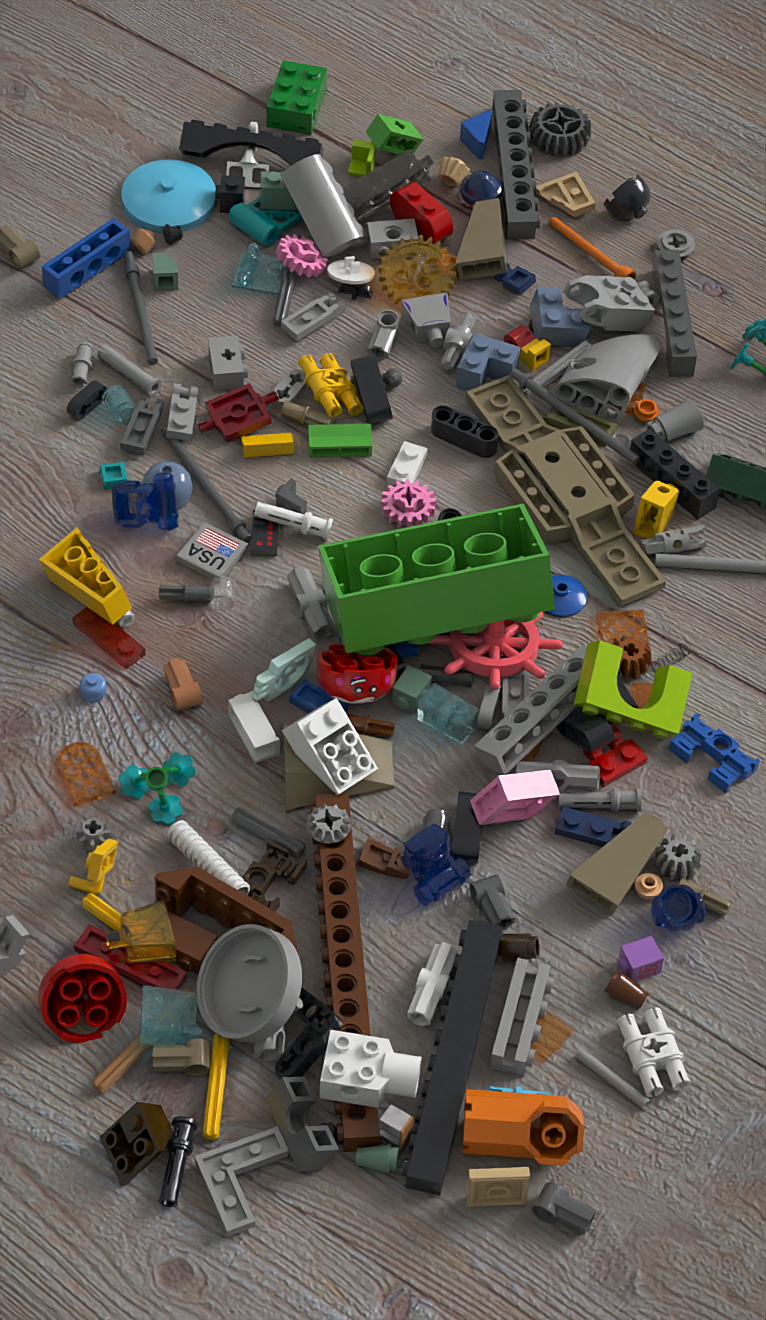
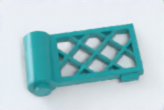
[229,197,303,247]

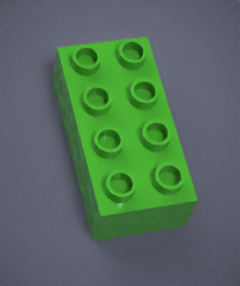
[318,504,555,655]

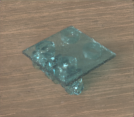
[232,243,287,295]
[139,986,201,1045]

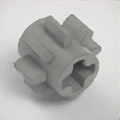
[76,817,111,853]

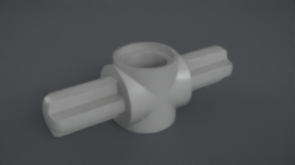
[441,313,476,371]

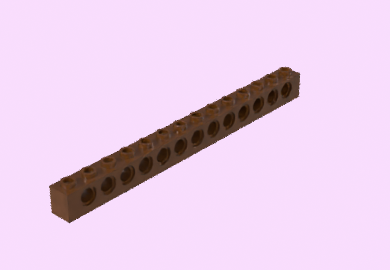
[310,793,380,1152]

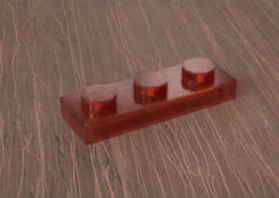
[72,607,146,669]

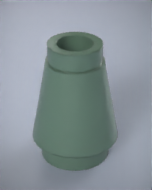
[356,1144,401,1174]

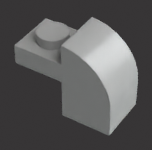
[0,915,30,977]

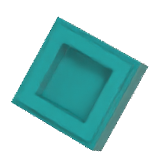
[99,462,129,490]

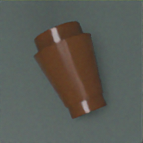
[604,971,649,1008]

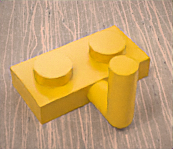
[68,838,119,894]

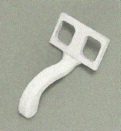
[226,122,270,188]

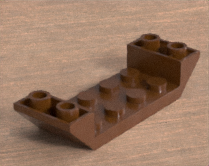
[154,867,299,955]

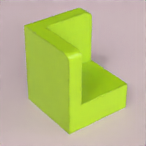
[348,139,377,179]

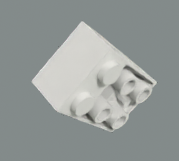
[282,698,378,795]

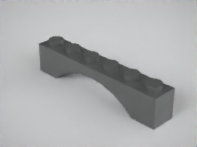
[652,250,697,377]

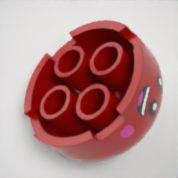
[316,642,397,704]

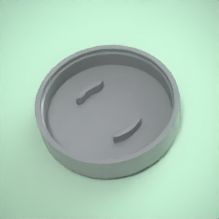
[197,924,302,1043]

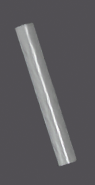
[575,1048,650,1109]

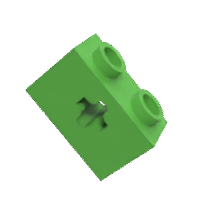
[366,114,424,157]

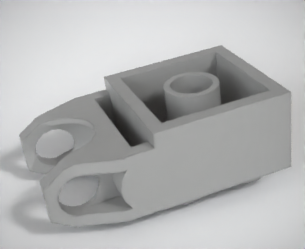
[563,275,655,332]

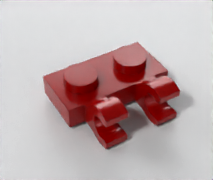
[583,725,648,788]

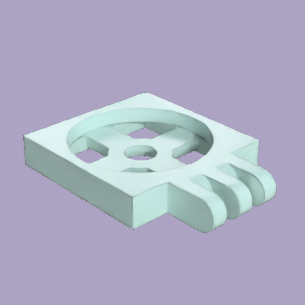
[252,638,316,702]

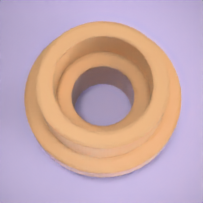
[635,873,663,900]

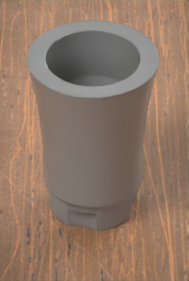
[646,398,704,442]

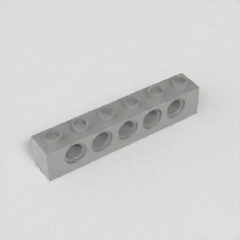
[474,645,587,775]

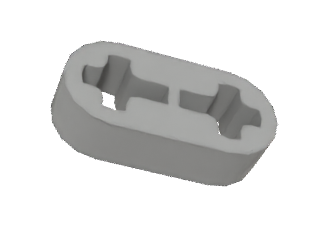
[272,370,307,410]
[477,683,501,730]

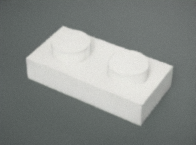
[386,441,428,486]

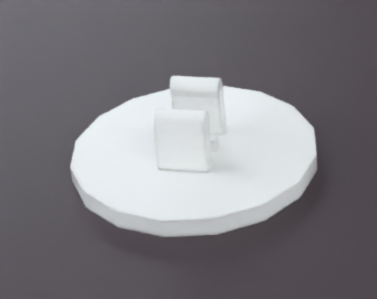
[327,256,375,284]

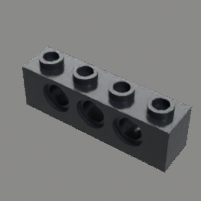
[630,428,720,520]

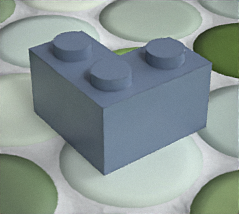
[530,287,590,346]
[456,333,521,391]

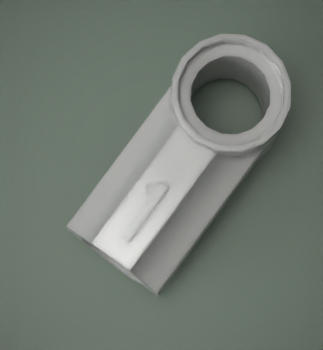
[367,310,399,361]

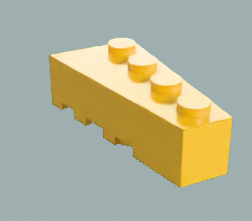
[39,527,132,624]

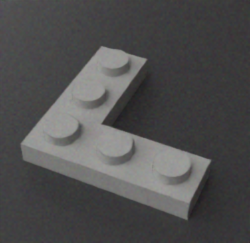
[195,1126,289,1237]

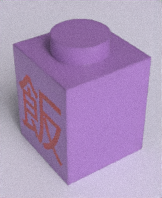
[617,936,664,982]

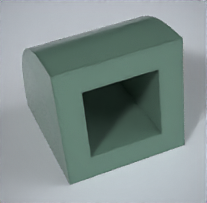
[152,252,178,290]

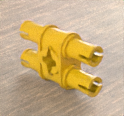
[298,353,364,418]

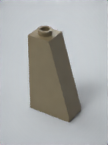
[456,198,507,281]
[566,813,668,915]

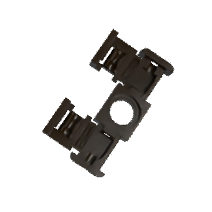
[242,841,307,912]

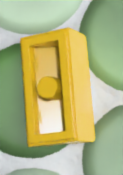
[241,432,294,458]

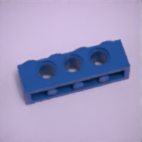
[42,218,131,299]

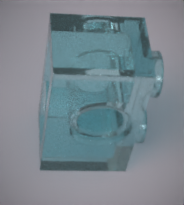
[417,683,478,745]

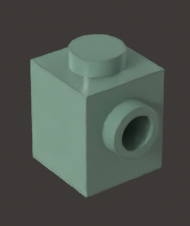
[392,665,432,714]

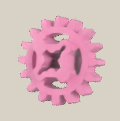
[275,234,328,278]
[381,479,436,528]

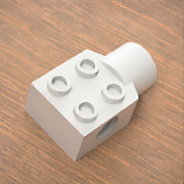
[320,1030,422,1108]

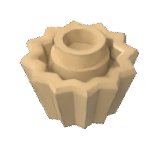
[438,157,470,187]

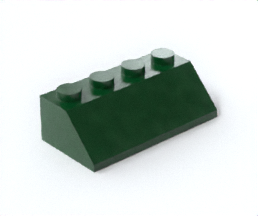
[706,453,766,508]

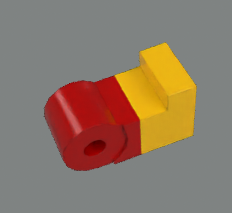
[504,325,551,371]

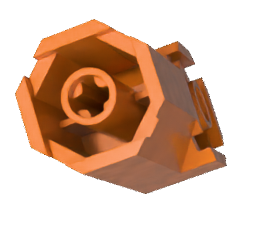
[462,1089,584,1166]

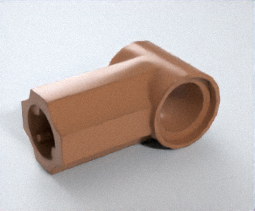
[163,658,203,711]

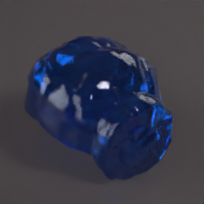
[651,885,706,932]

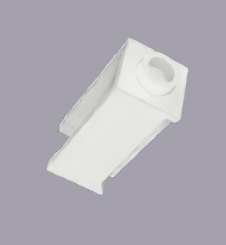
[228,691,280,764]

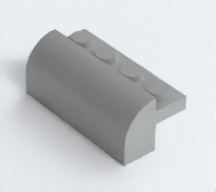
[280,154,368,257]

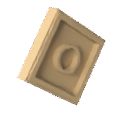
[466,1167,530,1207]

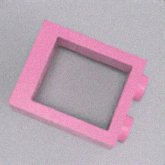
[470,770,560,825]

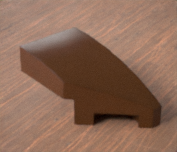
[356,838,410,879]

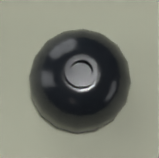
[603,174,651,220]

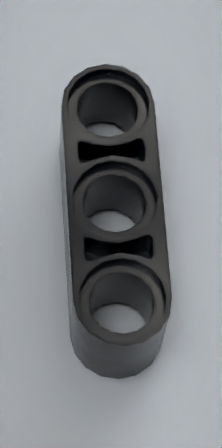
[350,354,393,425]
[431,405,499,458]
[556,706,615,753]
[450,791,483,864]

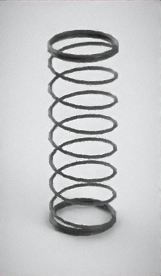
[651,643,689,673]

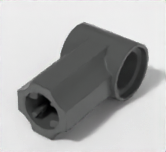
[469,874,515,931]
[532,1182,596,1235]

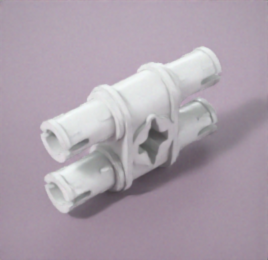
[617,1008,691,1098]

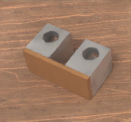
[379,1104,413,1154]

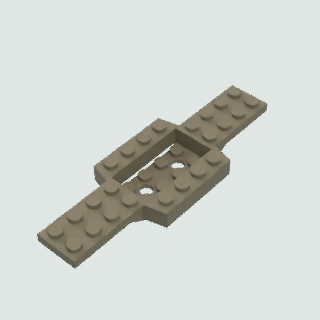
[466,375,666,606]

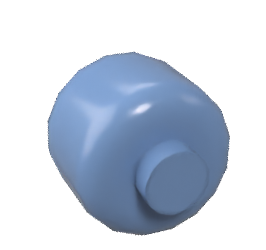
[80,673,107,702]

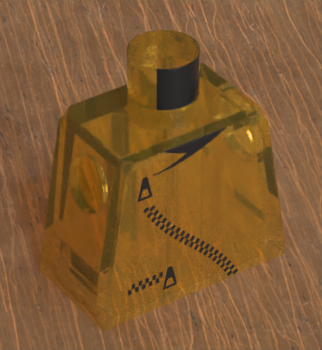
[106,900,176,962]

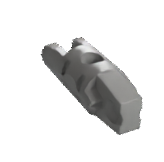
[641,524,707,554]

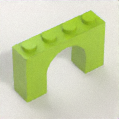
[573,640,692,739]

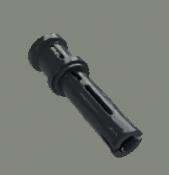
[158,1116,198,1207]

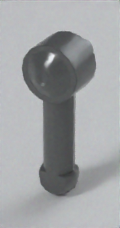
[351,368,403,388]

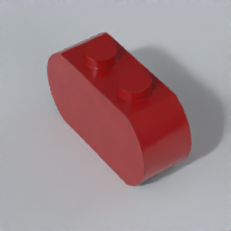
[390,182,453,247]

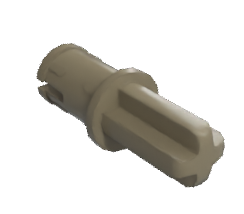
[281,400,331,425]
[675,878,731,915]

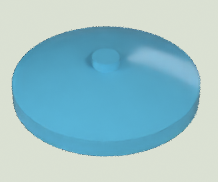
[121,159,216,233]

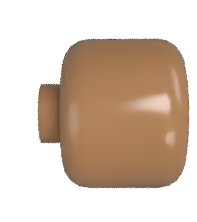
[130,228,155,255]

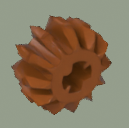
[612,635,652,680]

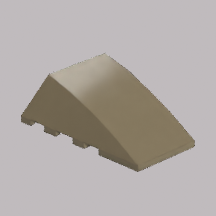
[283,721,394,813]

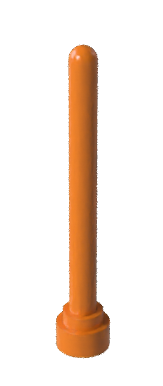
[549,217,636,280]

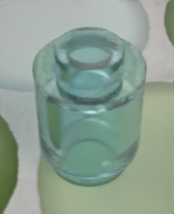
[102,385,135,422]

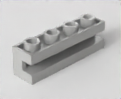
[490,958,554,1077]

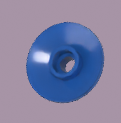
[545,575,587,617]

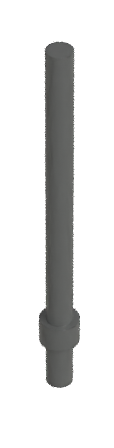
[123,251,158,365]

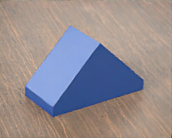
[460,110,492,160]

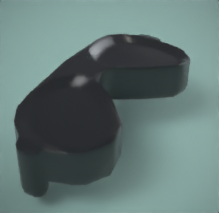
[338,283,373,300]

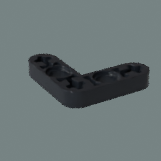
[275,987,342,1078]

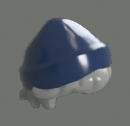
[459,170,503,209]

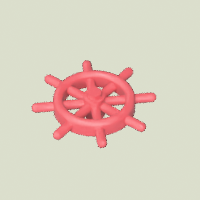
[428,612,563,690]

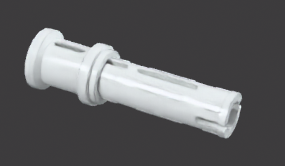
[254,501,333,541]

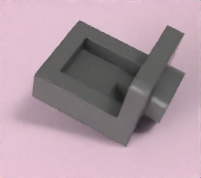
[275,478,307,515]

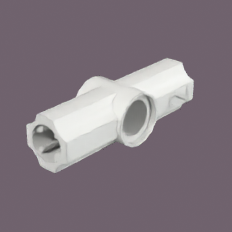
[407,942,458,1027]

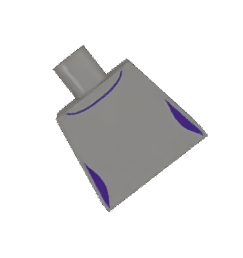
[401,293,451,348]

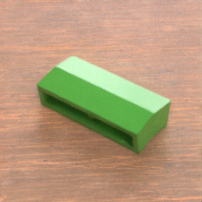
[308,424,372,457]

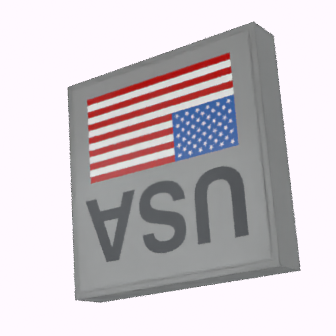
[176,522,248,583]

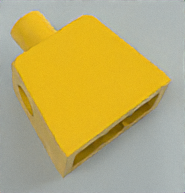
[633,481,679,539]

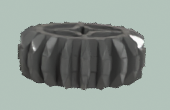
[529,102,592,157]

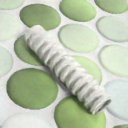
[167,820,250,895]

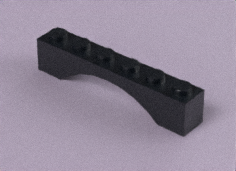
[179,120,324,166]

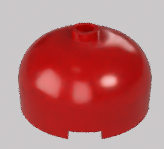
[38,954,127,1043]

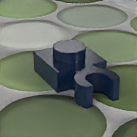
[493,263,536,295]

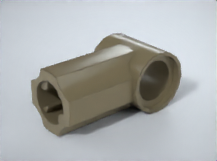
[0,225,40,269]
[153,1039,210,1077]

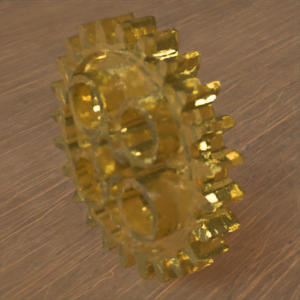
[378,235,456,304]

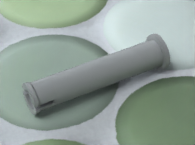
[97,344,162,397]

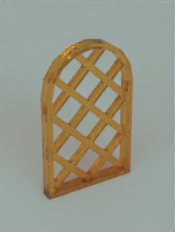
[57,742,116,807]

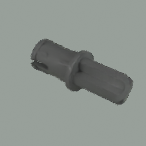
[159,583,211,604]

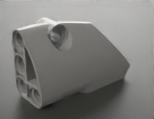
[555,334,663,424]

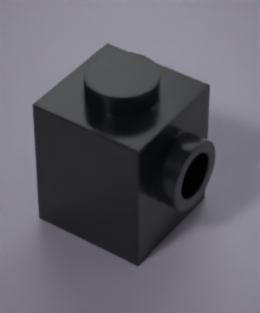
[215,175,245,213]

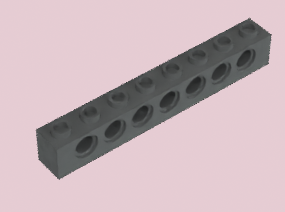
[492,90,540,239]

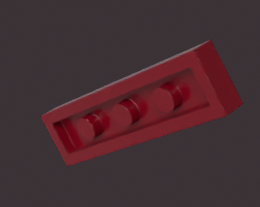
[74,924,187,999]

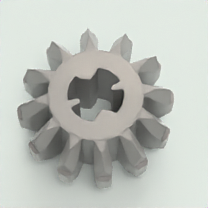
[655,834,702,882]

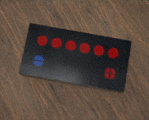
[251,510,278,556]

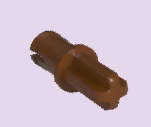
[346,713,395,737]

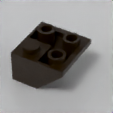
[100,1102,172,1186]

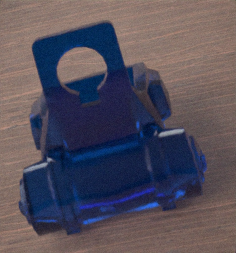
[112,472,179,531]
[400,823,472,907]

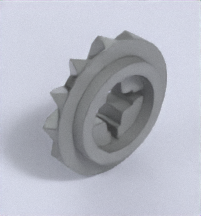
[657,229,695,259]
[306,803,351,844]

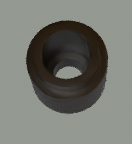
[498,933,540,962]

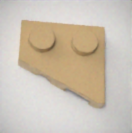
[536,171,596,217]

